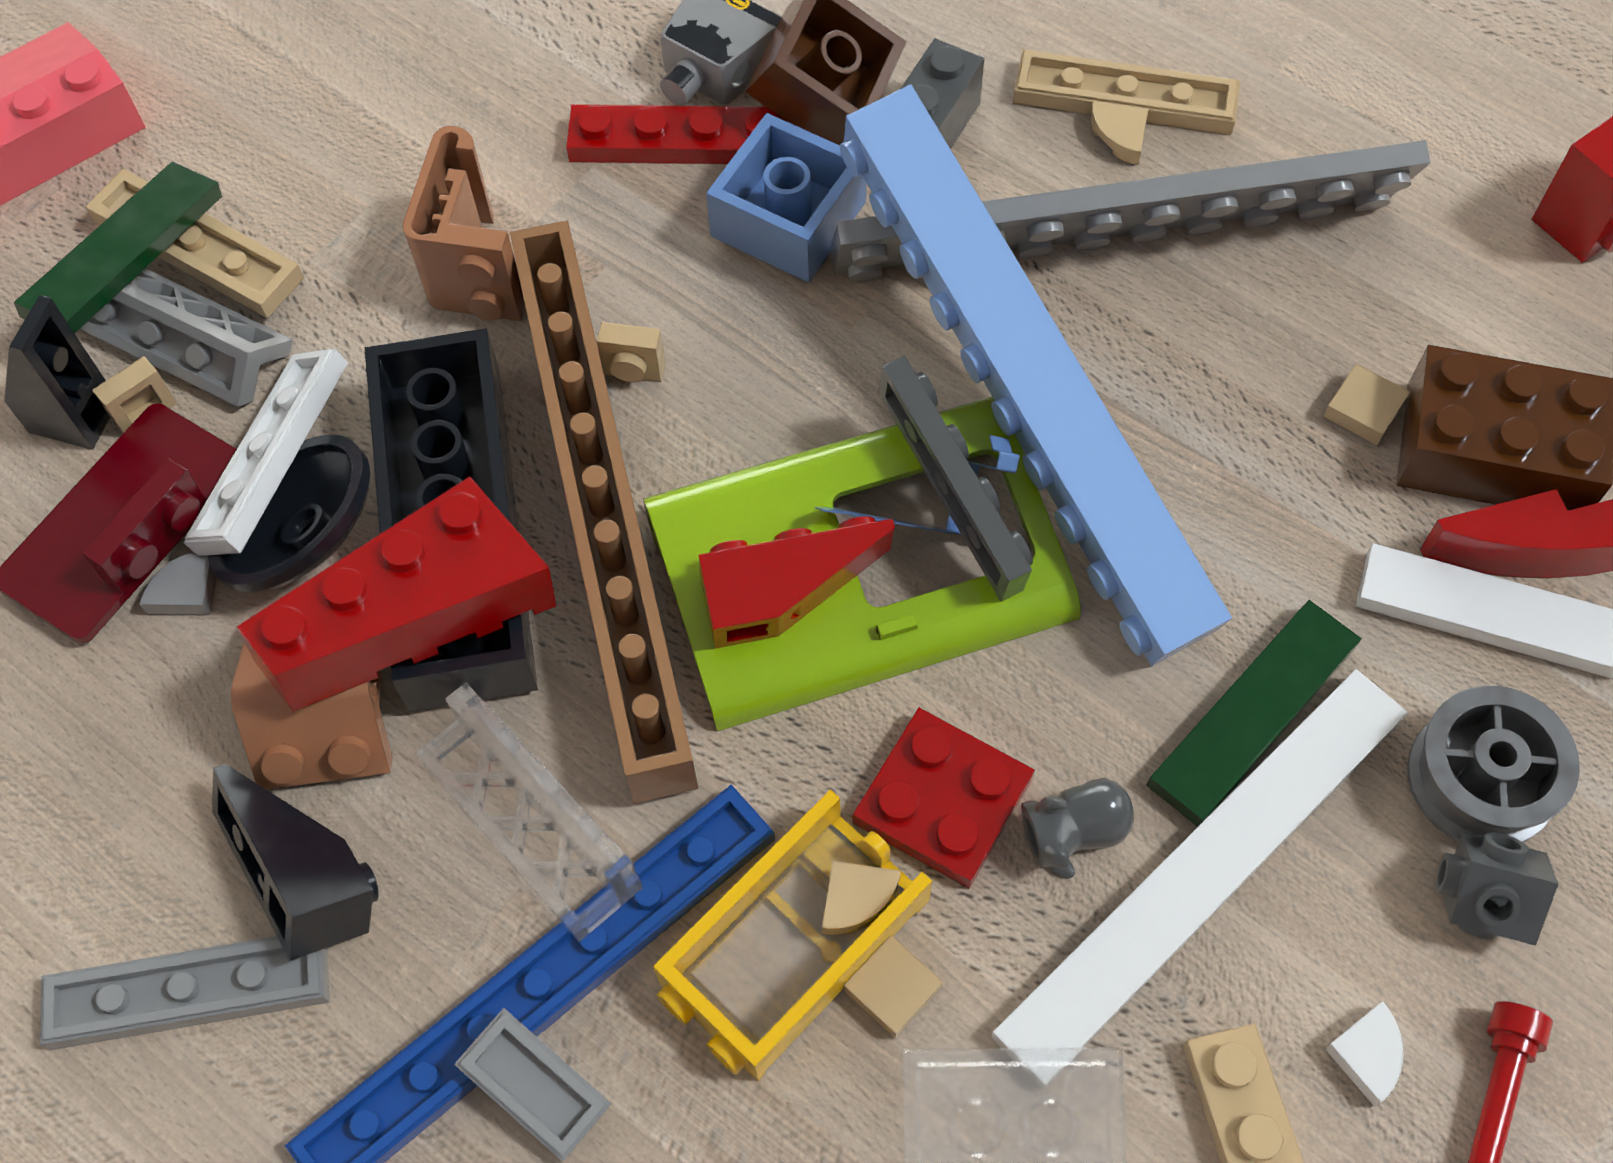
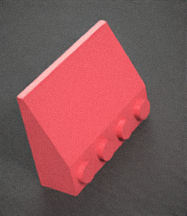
[0,22,146,206]

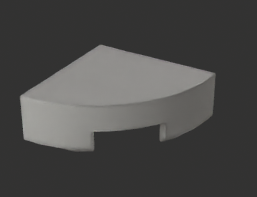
[140,552,216,615]

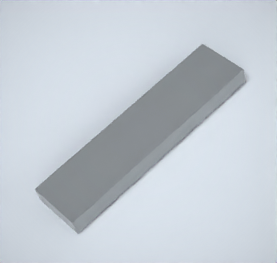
[40,936,330,1050]

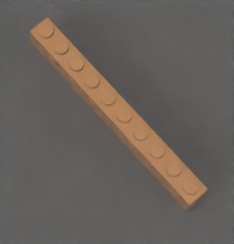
[510,220,699,804]

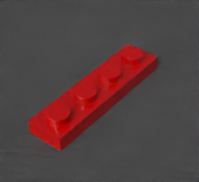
[566,104,790,164]

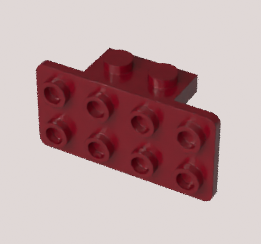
[0,403,237,643]

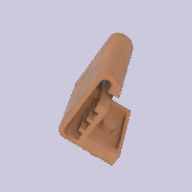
[402,126,525,321]
[231,615,393,789]

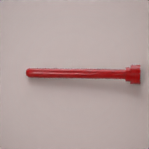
[1468,1001,1553,1163]

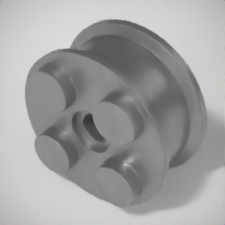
[1407,686,1580,842]

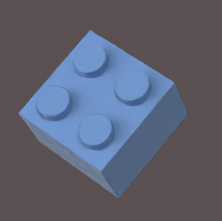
[706,113,866,283]

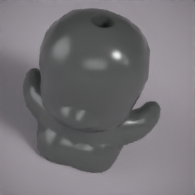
[1021,778,1134,879]

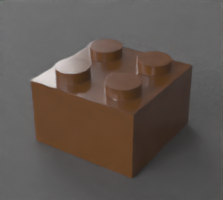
[745,0,907,145]

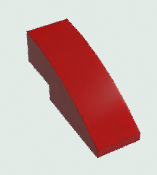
[1420,489,1613,579]

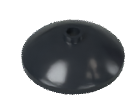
[208,434,370,592]

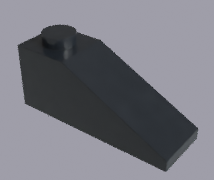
[4,295,110,450]
[212,764,379,961]

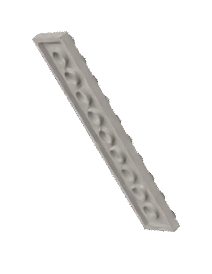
[831,140,1431,282]

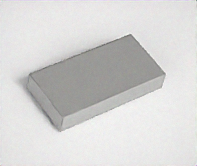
[454,1008,611,1162]

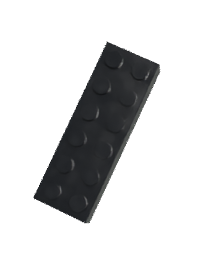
[364,328,538,712]

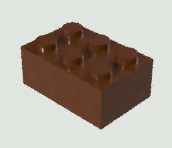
[1396,345,1613,511]

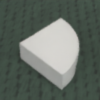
[1325,1001,1403,1107]

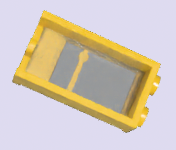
[653,789,932,1081]

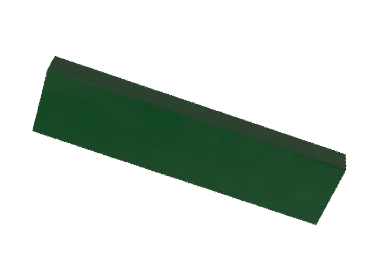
[14,161,222,333]
[1146,600,1362,827]

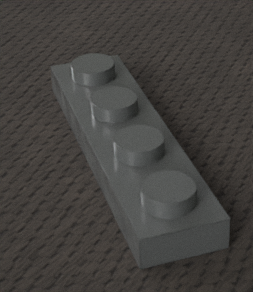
[878,355,1033,602]

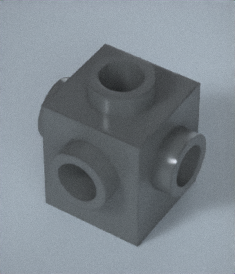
[1435,831,1558,946]

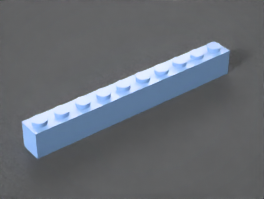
[840,84,1232,667]

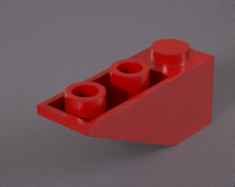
[698,516,895,649]

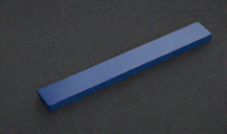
[284,784,775,1163]

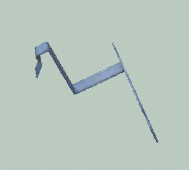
[815,435,1019,535]

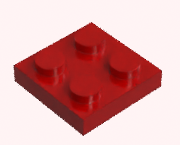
[852,707,1035,889]

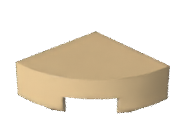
[1090,101,1148,165]
[822,861,901,935]

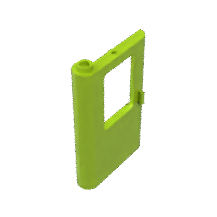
[643,396,1081,732]

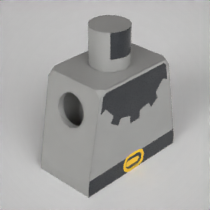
[660,0,782,106]

